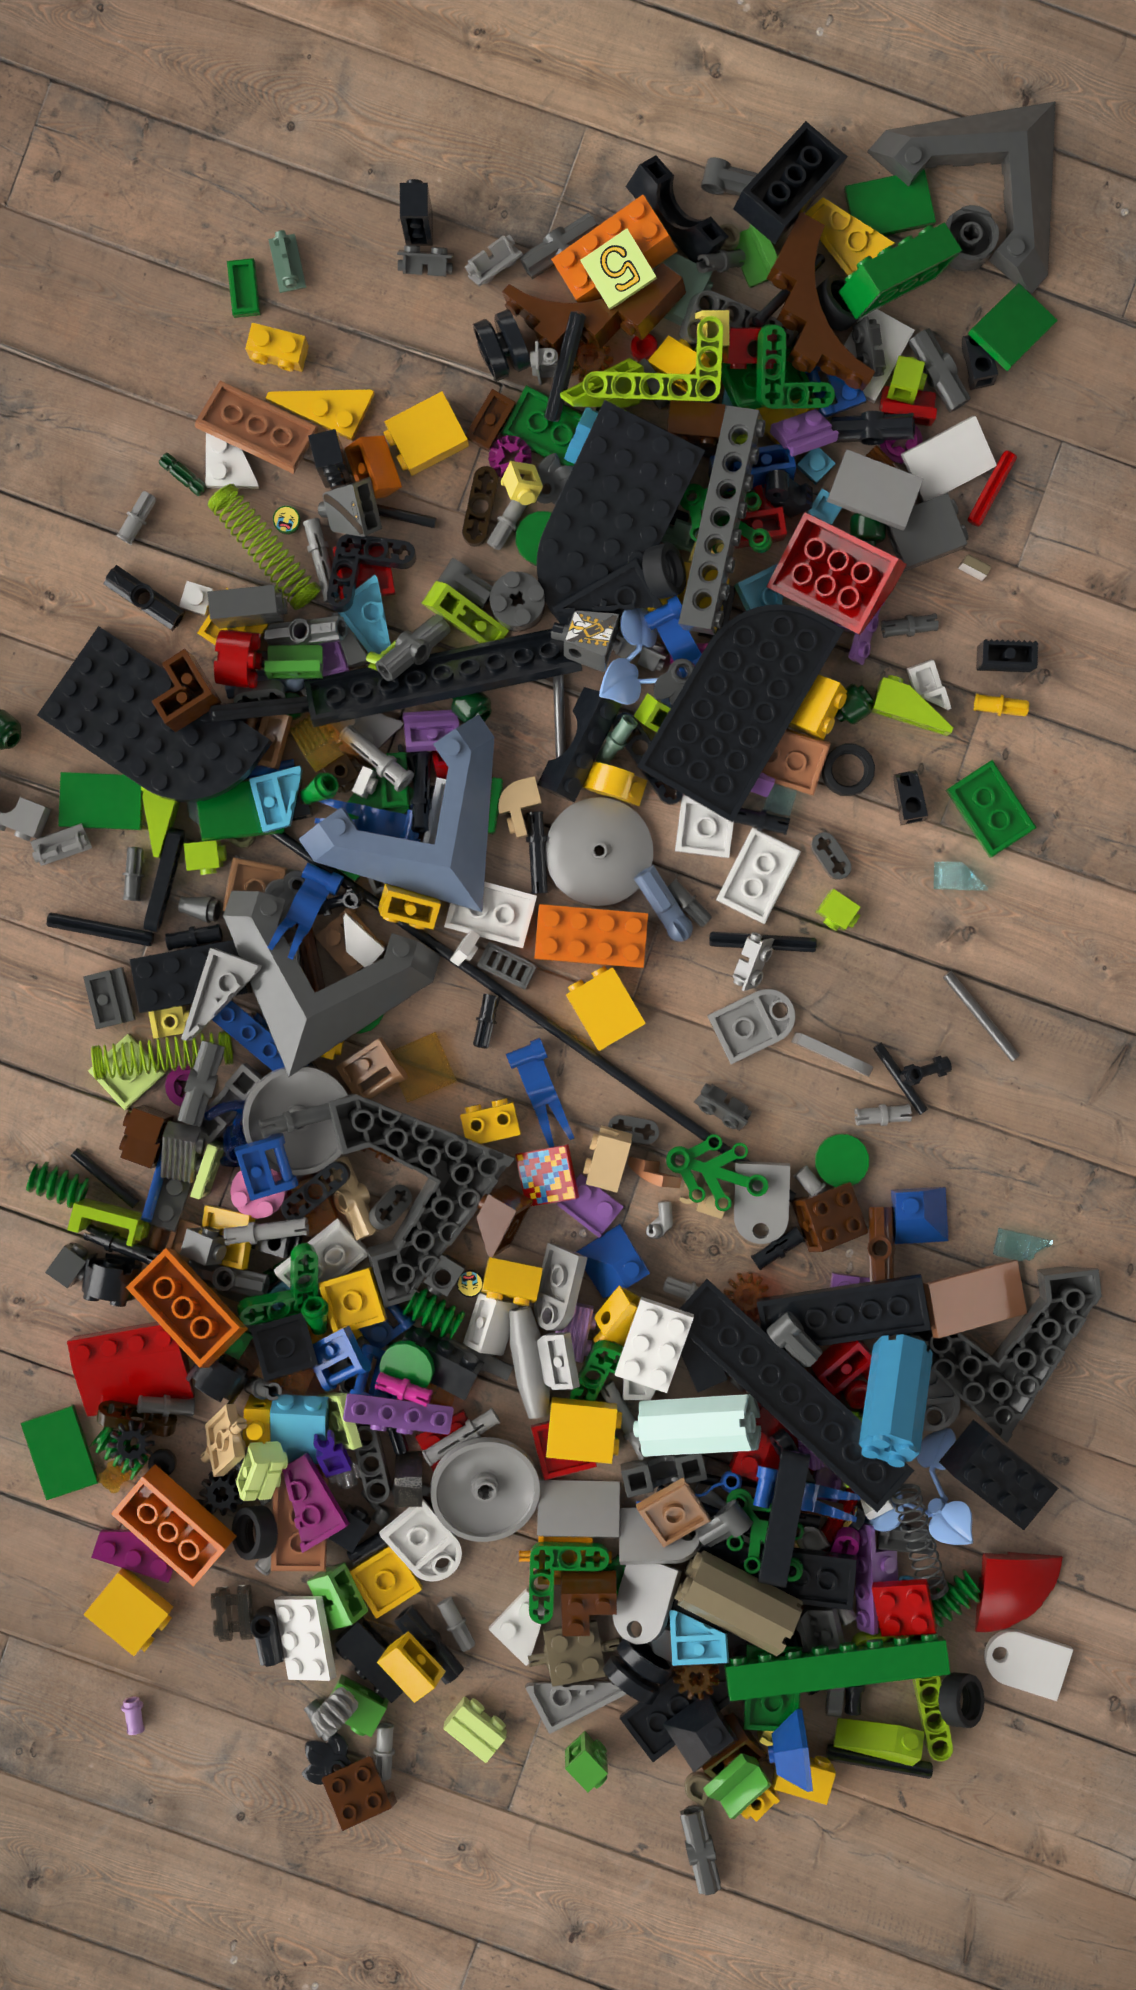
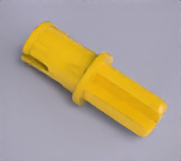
[973,693,1029,717]

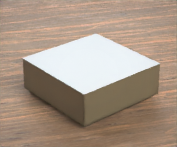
[958,555,991,581]

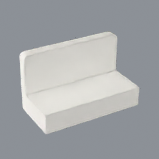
[463,1293,519,1356]

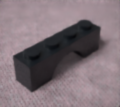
[625,155,729,263]
[537,687,622,803]

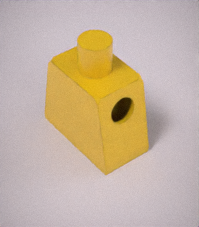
[593,1285,641,1347]
[242,1394,272,1447]

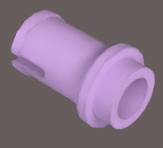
[121,1696,145,1735]

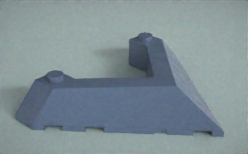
[299,714,495,912]

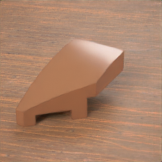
[628,1156,682,1188]

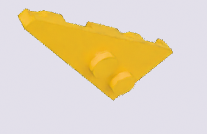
[266,389,375,441]

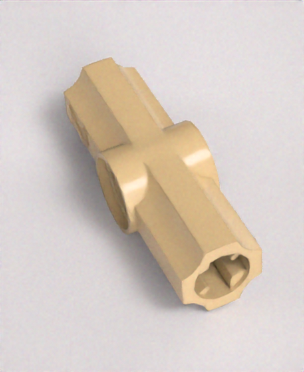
[329,1156,379,1241]

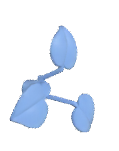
[599,608,683,708]
[864,1428,973,1545]

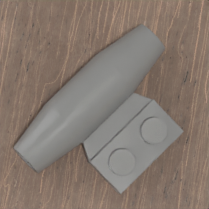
[509,1306,580,1419]

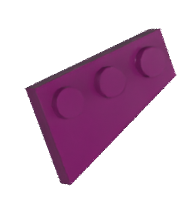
[282,1452,350,1553]
[91,1530,174,1583]

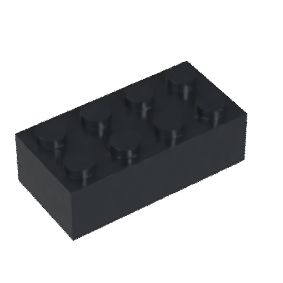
[733,121,848,244]
[129,940,252,1013]
[939,1419,1059,1530]

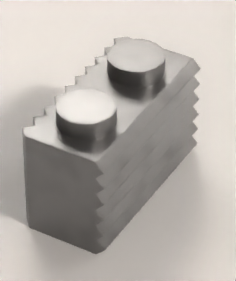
[161,1121,205,1183]

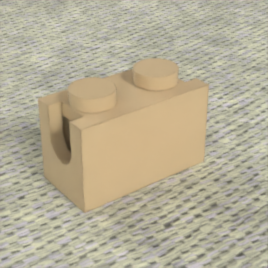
[583,1125,633,1193]

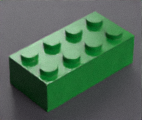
[839,222,962,320]

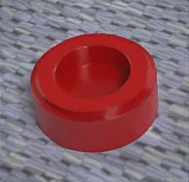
[630,334,658,361]
[844,1380,868,1409]

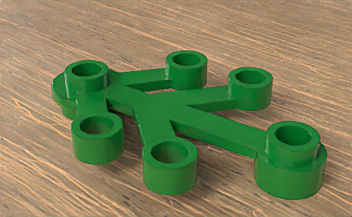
[680,484,772,554]
[666,1134,769,1211]
[726,1488,804,1581]

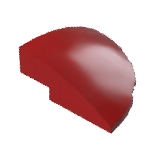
[975,1552,1063,1632]

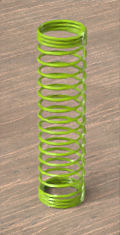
[207,484,321,610]
[91,1031,234,1080]

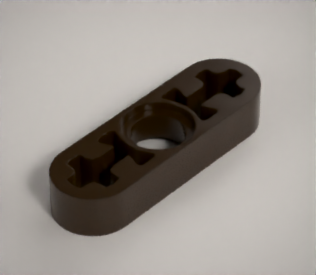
[462,466,498,547]
[96,1401,177,1437]

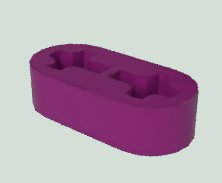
[828,1527,861,1555]

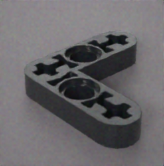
[327,534,416,612]

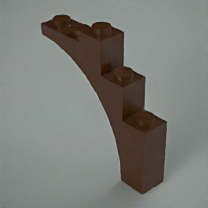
[766,212,875,391]
[502,263,686,358]

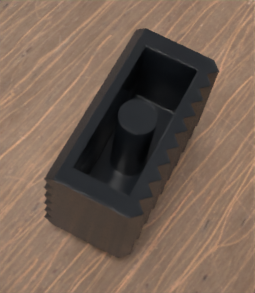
[976,639,1038,672]

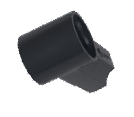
[250,1606,284,1667]

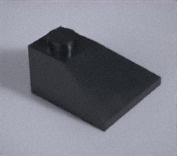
[663,1692,739,1772]

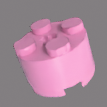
[230,1169,289,1219]

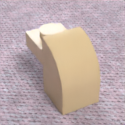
[498,776,542,839]

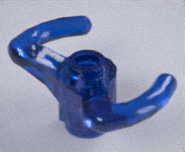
[204,1100,248,1167]

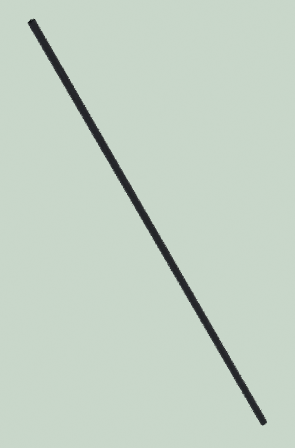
[269,832,796,1202]

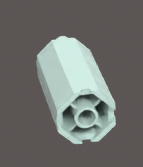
[633,1394,761,1457]

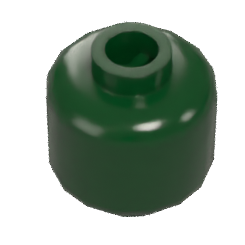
[850,513,886,547]
[836,684,874,725]
[451,692,492,723]
[0,709,22,750]

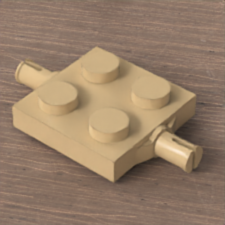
[200,1404,247,1477]

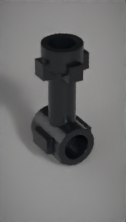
[317,886,365,916]
[900,1056,952,1086]

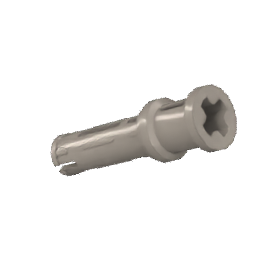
[339,724,414,792]

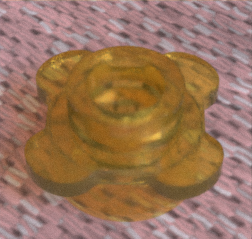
[97,1460,130,1493]

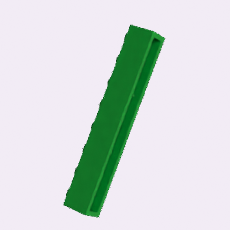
[724,1633,950,1701]

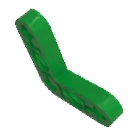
[756,324,835,409]
[237,1243,318,1325]
[570,1340,650,1401]
[529,1542,609,1624]

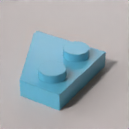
[249,766,303,833]
[669,1610,729,1666]

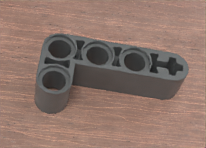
[679,290,794,346]

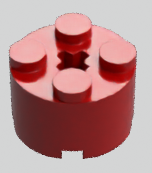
[214,630,263,689]

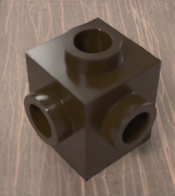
[322,752,362,793]

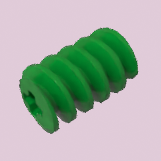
[26,1162,89,1209]
[403,1288,465,1340]
[89,1427,150,1480]
[930,1569,981,1628]

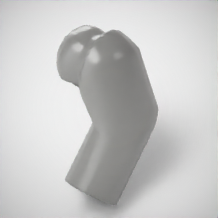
[646,1201,673,1239]

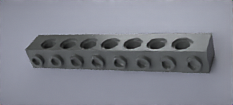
[678,405,765,635]

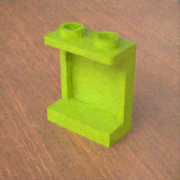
[67,1198,151,1247]

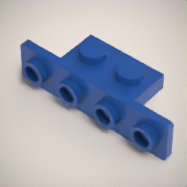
[212,1000,309,1071]

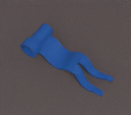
[644,595,702,678]
[314,799,421,842]
[267,862,344,960]
[506,1038,575,1147]
[753,1465,861,1522]
[636,1471,742,1504]

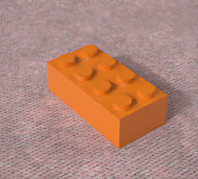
[551,195,678,303]
[534,904,648,968]
[126,1248,248,1368]
[111,1464,237,1587]

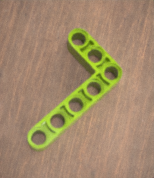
[583,316,723,402]
[851,1628,953,1761]

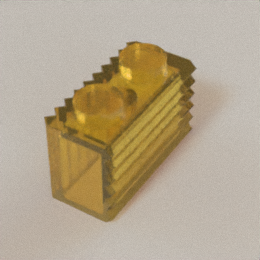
[289,715,344,772]

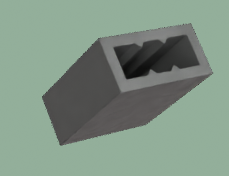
[886,493,969,572]
[207,585,288,629]

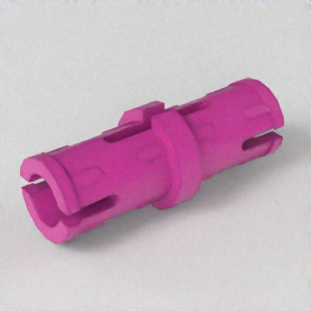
[375,1372,433,1407]

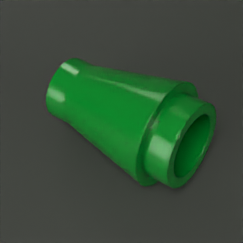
[300,773,339,804]
[301,1296,328,1335]

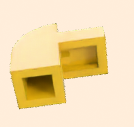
[582,762,648,806]

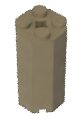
[674,1551,803,1656]

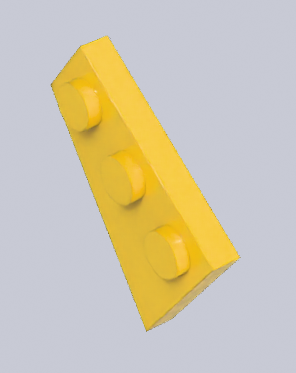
[805,197,896,275]

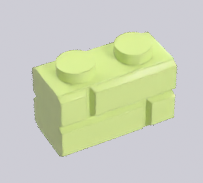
[236,1441,288,1501]
[443,1697,507,1763]

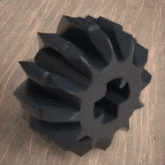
[107,1420,155,1468]
[199,1469,244,1516]

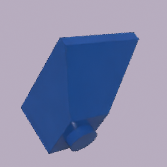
[891,1187,949,1244]
[576,1224,650,1299]
[768,1708,813,1792]

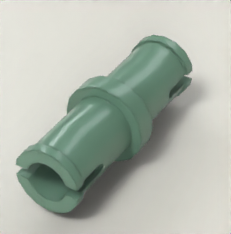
[595,714,638,765]

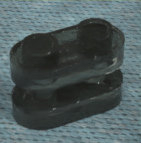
[211,1584,254,1642]

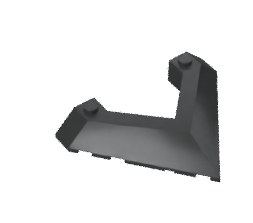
[867,101,1056,294]
[223,891,441,1078]
[328,1094,515,1308]
[900,1266,1102,1443]

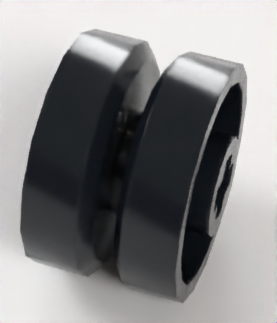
[472,309,531,382]
[603,1638,674,1705]

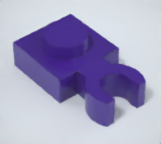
[313,1430,352,1478]

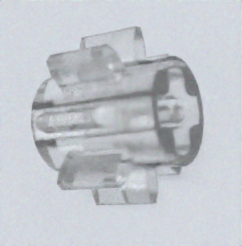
[329,1456,361,1489]

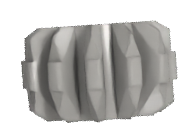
[311,1687,358,1737]

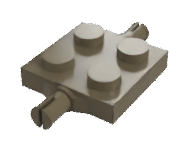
[528,1620,619,1687]

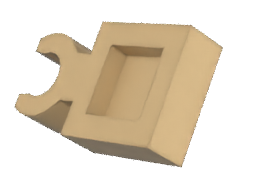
[679,1183,730,1219]

